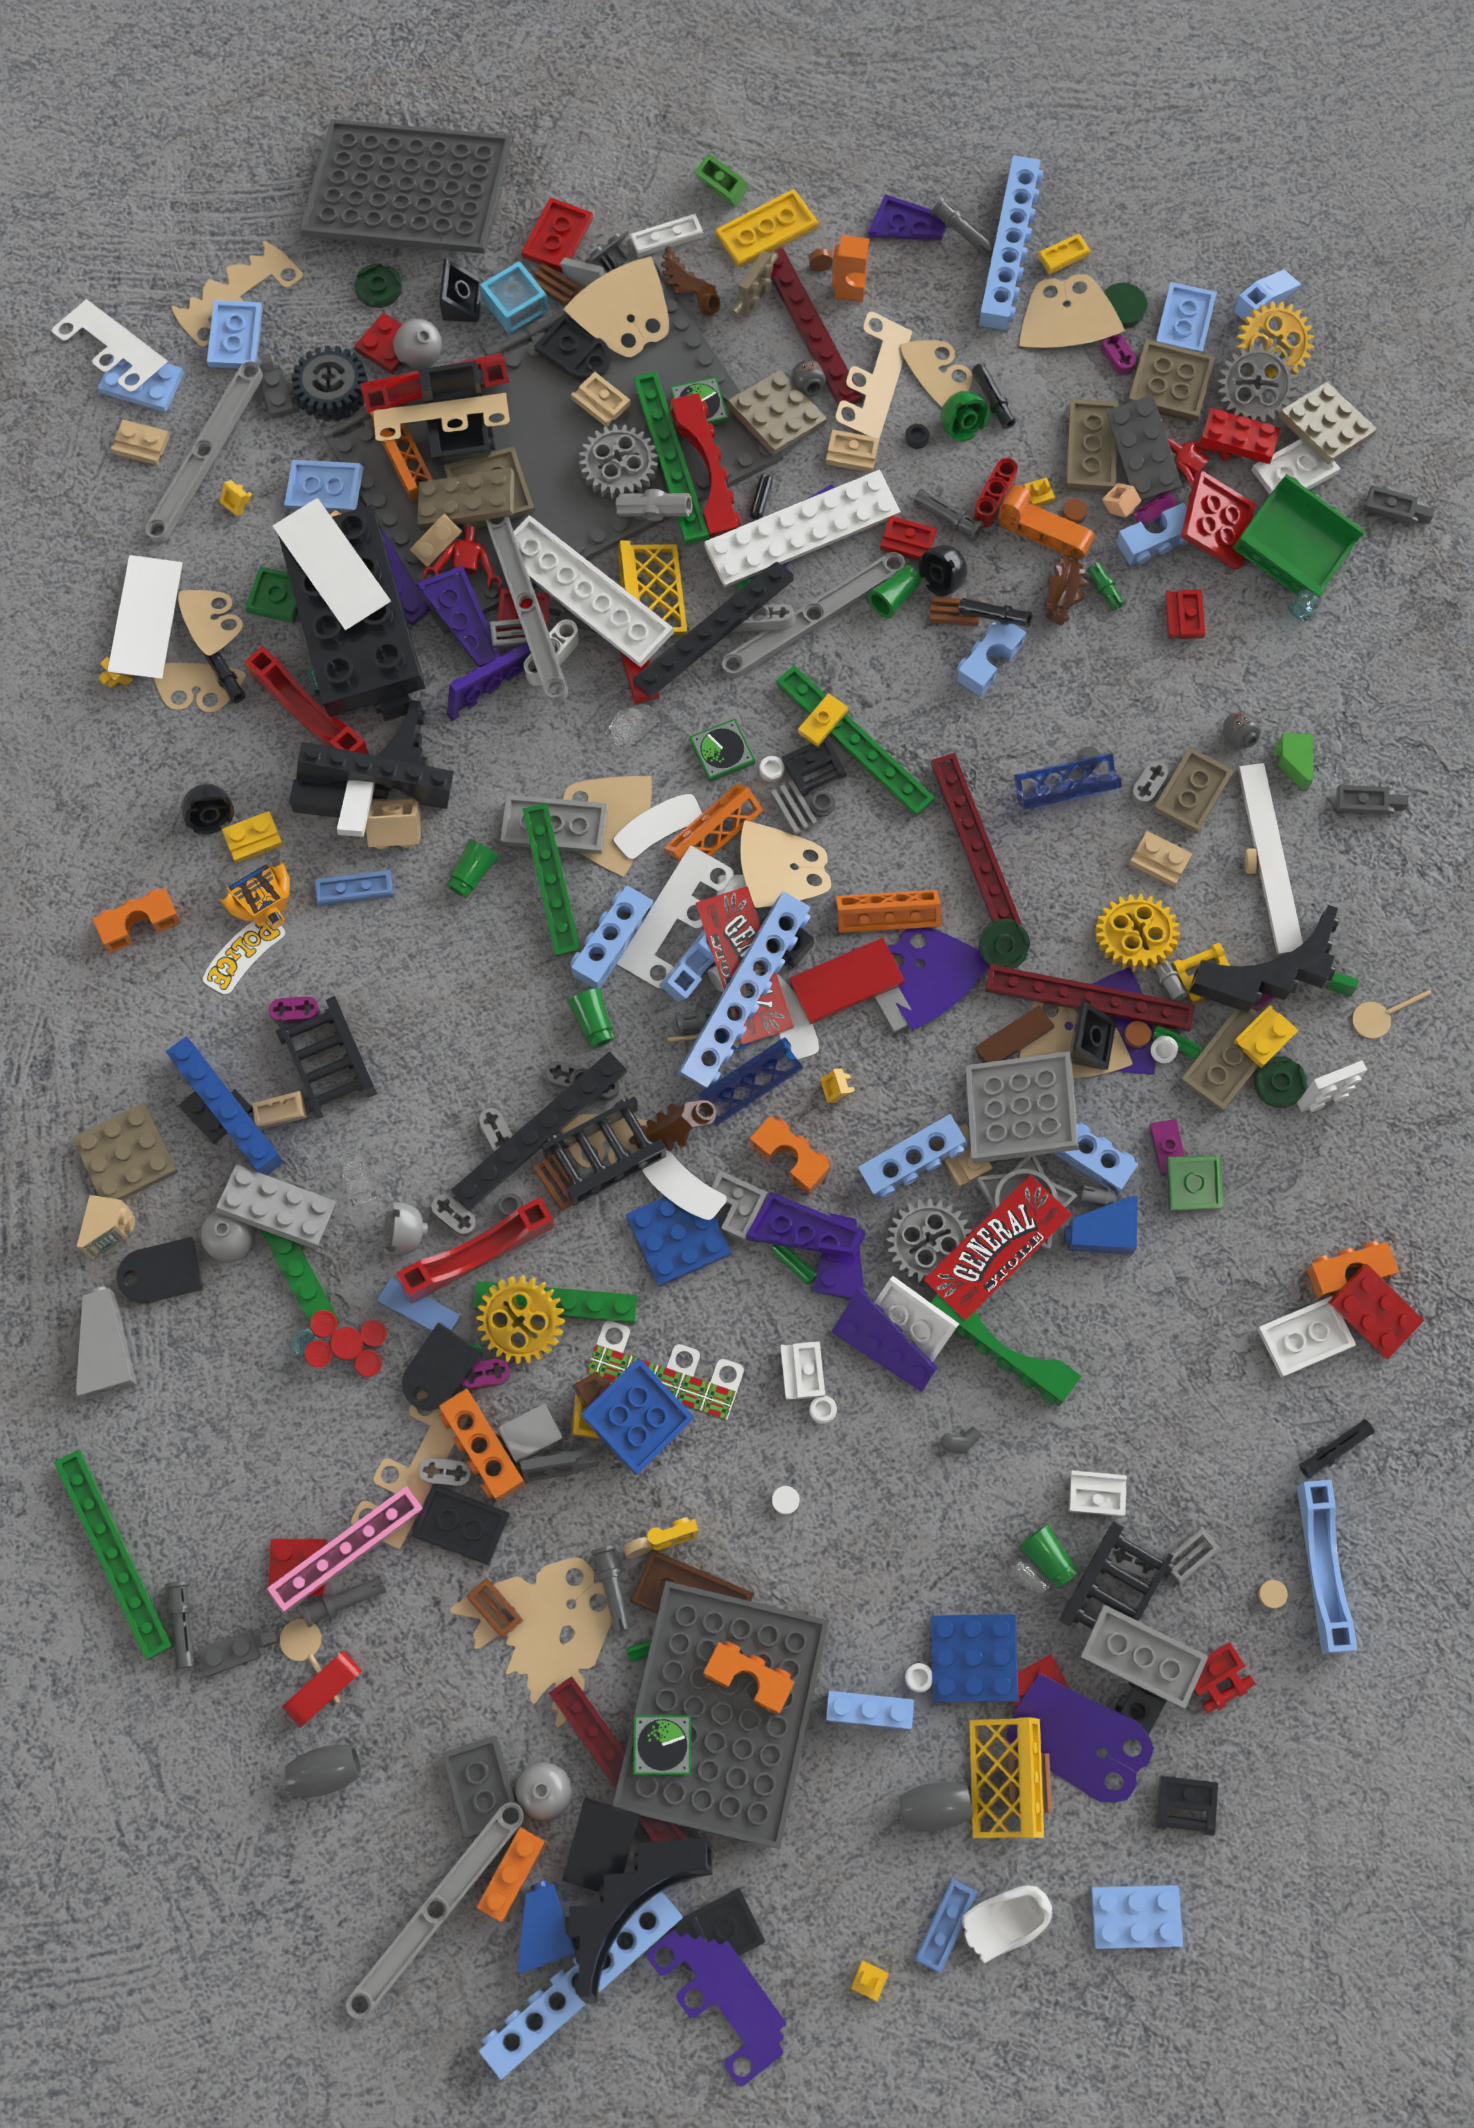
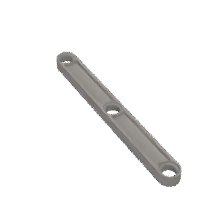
[145,361,263,544]
[486,516,568,703]
[722,552,905,679]
[346,1801,524,2019]

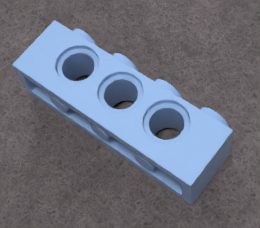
[570,885,653,989]
[858,1114,968,1199]
[1052,1122,1138,1196]

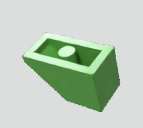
[1274,732,1313,791]

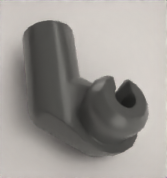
[940,1426,982,1453]

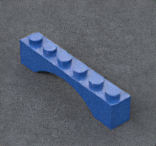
[165,1036,284,1175]

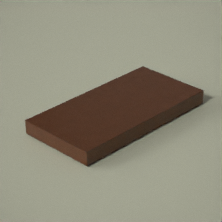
[630,1550,754,1614]

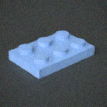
[1156,282,1217,353]
[207,300,263,369]
[98,356,184,413]
[284,460,364,513]
[1091,1885,1183,1949]

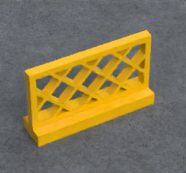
[617,540,687,635]
[969,1718,1044,1838]

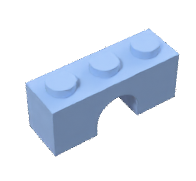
[1116,503,1189,567]
[956,621,1026,697]
[659,930,714,1002]
[825,1691,914,1731]

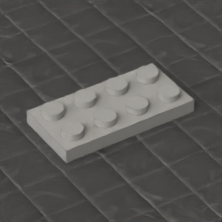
[500,795,608,854]
[215,1164,337,1250]
[1080,1605,1208,1709]

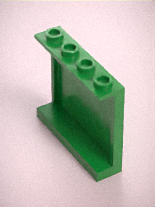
[1232,474,1365,606]

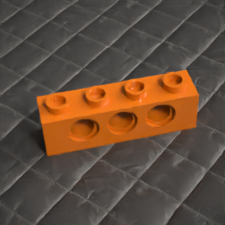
[438,1389,526,1502]

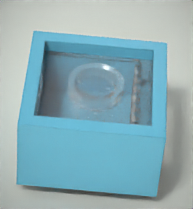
[480,261,548,334]

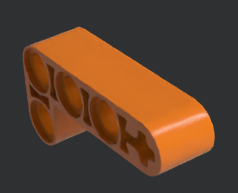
[998,485,1095,559]

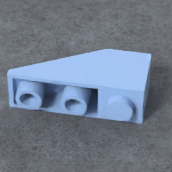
[1234,270,1301,322]

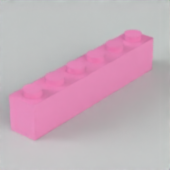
[267,1486,423,1615]

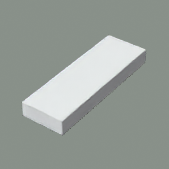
[629,214,703,258]
[337,780,375,837]

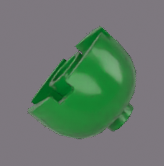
[940,391,990,442]

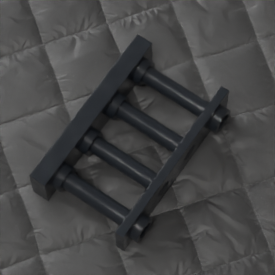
[276,996,377,1119]
[542,1096,666,1206]
[1059,1522,1175,1629]

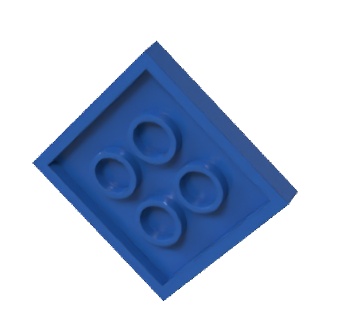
[626,1197,732,1287]
[580,1358,695,1475]
[931,1614,1019,1703]

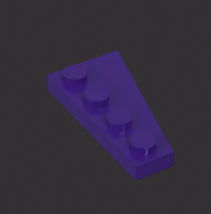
[381,527,430,627]
[416,565,501,667]
[447,642,531,721]
[746,1192,866,1257]
[831,1286,938,1392]

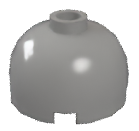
[393,319,442,369]
[383,1202,428,1255]
[200,1211,256,1263]
[515,1762,572,1821]

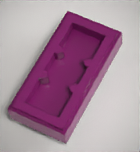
[1149,1119,1185,1176]

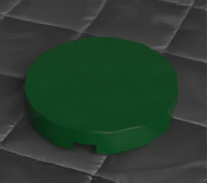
[354,263,402,308]
[1104,283,1147,328]
[978,919,1030,969]
[1254,1056,1307,1108]

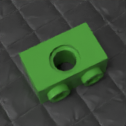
[694,153,749,207]

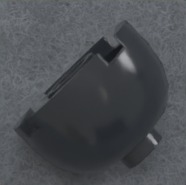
[918,545,968,597]
[181,784,235,835]

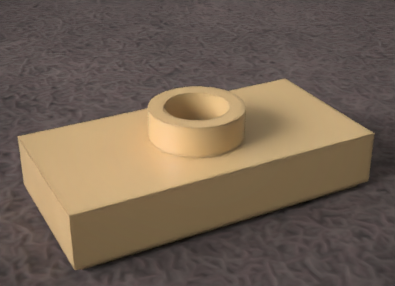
[252,1091,307,1130]

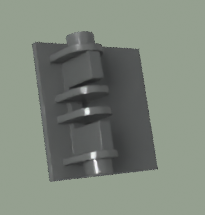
[585,231,630,274]

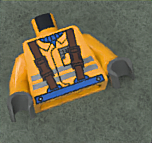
[209,847,290,929]

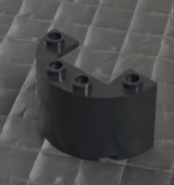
[418,361,495,463]

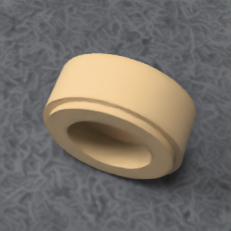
[1245,848,1257,874]
[623,1537,652,1559]
[1258,1580,1288,1609]

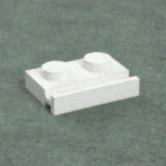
[780,1341,825,1401]
[1068,1471,1127,1517]

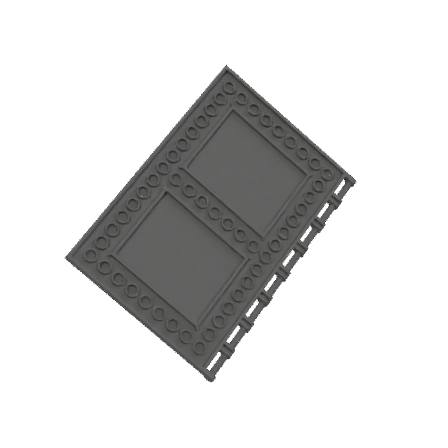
[320,263,783,635]

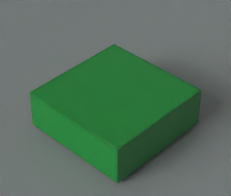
[1326,972,1359,996]

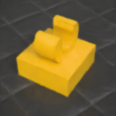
[1024,477,1055,507]
[219,480,252,516]
[98,657,134,688]
[820,1068,854,1104]
[850,1960,889,2001]

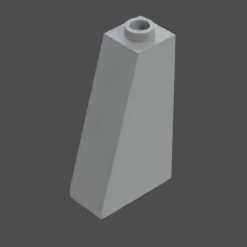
[76,1287,137,1401]

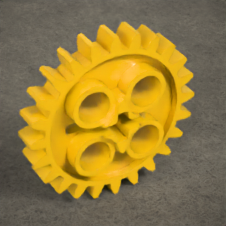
[1235,301,1314,379]
[1095,894,1180,972]
[476,1275,565,1364]

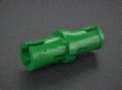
[1086,562,1125,611]

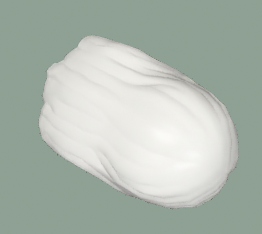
[962,1885,1052,1963]

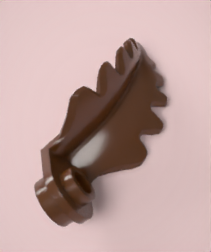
[661,246,720,316]
[1044,554,1088,626]
[629,1100,716,1151]

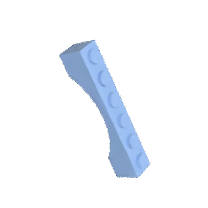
[1297,1480,1357,1655]

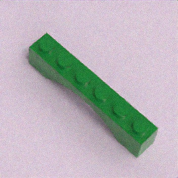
[931,1294,1081,1407]

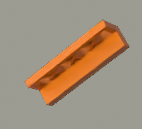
[370,409,433,503]
[663,784,763,863]
[836,890,941,933]

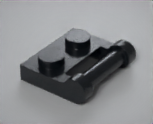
[782,736,847,797]
[1155,1776,1218,1836]

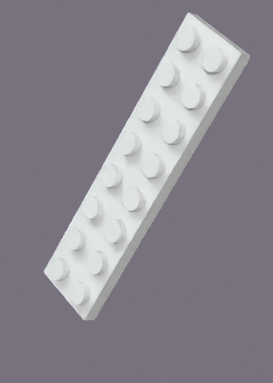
[704,470,901,588]
[514,515,674,667]

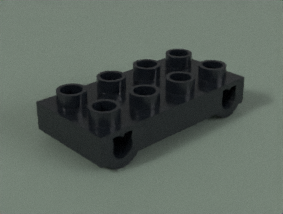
[278,505,426,717]

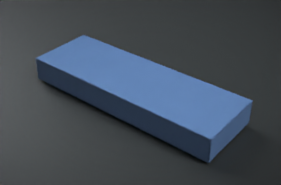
[314,870,394,906]
[377,1278,461,1332]
[914,1878,977,1974]

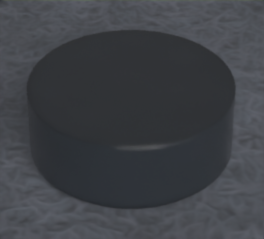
[905,424,930,449]

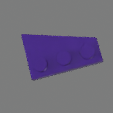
[868,194,947,240]

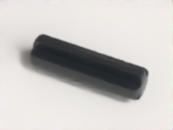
[750,474,773,520]

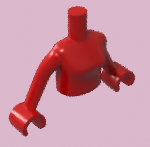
[1168,438,1231,499]
[423,526,503,592]

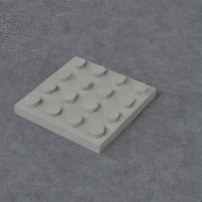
[966,1051,1079,1163]

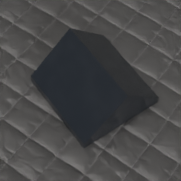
[439,258,483,322]
[1070,1002,1117,1070]

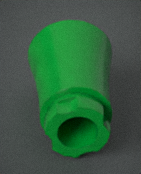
[867,565,922,619]
[446,839,499,898]
[567,988,614,1048]
[1018,1523,1078,1588]

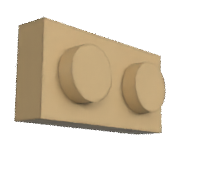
[410,513,462,567]

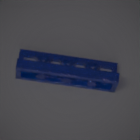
[1014,753,1122,810]
[699,1037,803,1126]

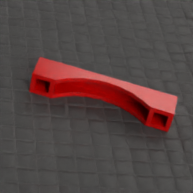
[360,353,509,414]
[670,393,741,540]
[244,646,369,755]
[396,1197,553,1304]

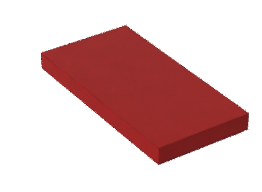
[789,938,905,1025]

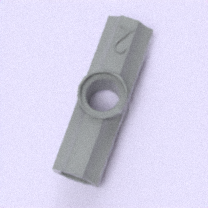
[616,489,692,521]

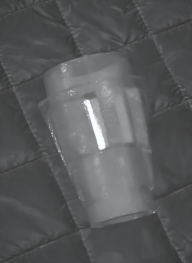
[1007,1556,1050,1596]

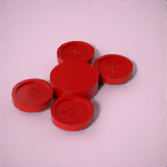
[304,1310,387,1377]

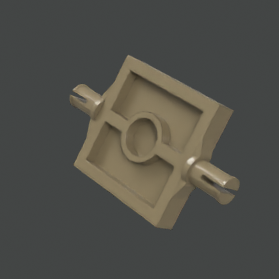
[729,250,779,318]

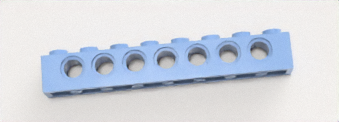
[979,155,1043,331]
[677,891,811,1089]
[479,1891,683,2080]

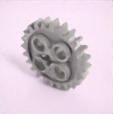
[1217,344,1297,423]
[579,424,658,499]
[886,1198,972,1286]

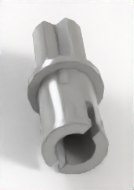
[1155,959,1188,1001]

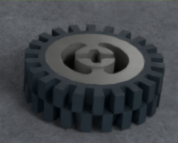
[291,345,368,421]

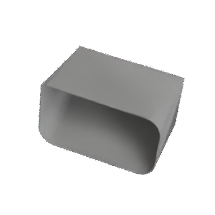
[497,1403,564,1465]

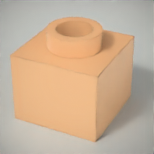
[1102,483,1141,517]

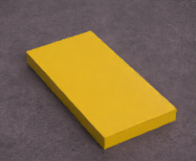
[715,189,819,268]

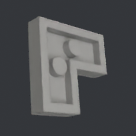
[711,1171,768,1241]

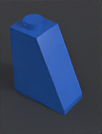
[1064,1196,1138,1255]
[518,1880,576,1974]

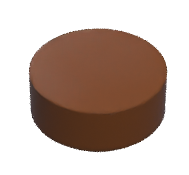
[809,249,833,272]
[1062,498,1088,524]
[1124,1021,1151,1049]

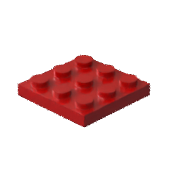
[1180,471,1256,570]

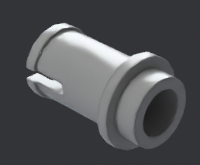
[1081,1184,1116,1206]

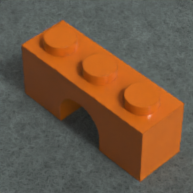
[831,235,870,302]
[93,888,181,953]
[750,1115,831,1195]
[1306,1241,1399,1300]
[702,1641,795,1715]
[477,1827,547,1922]

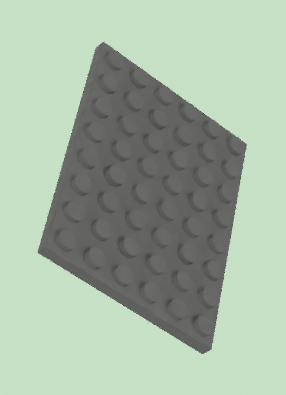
[300,119,512,254]
[613,1581,829,1849]

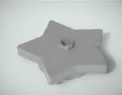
[976,1155,1077,1251]

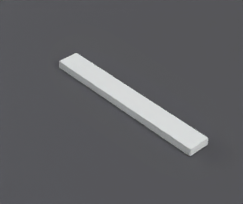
[1238,763,1303,956]

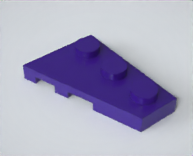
[813,1213,864,1300]

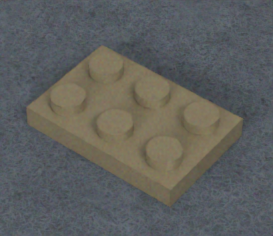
[1153,747,1234,834]

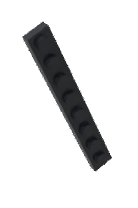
[633,562,794,698]
[451,1051,627,1211]

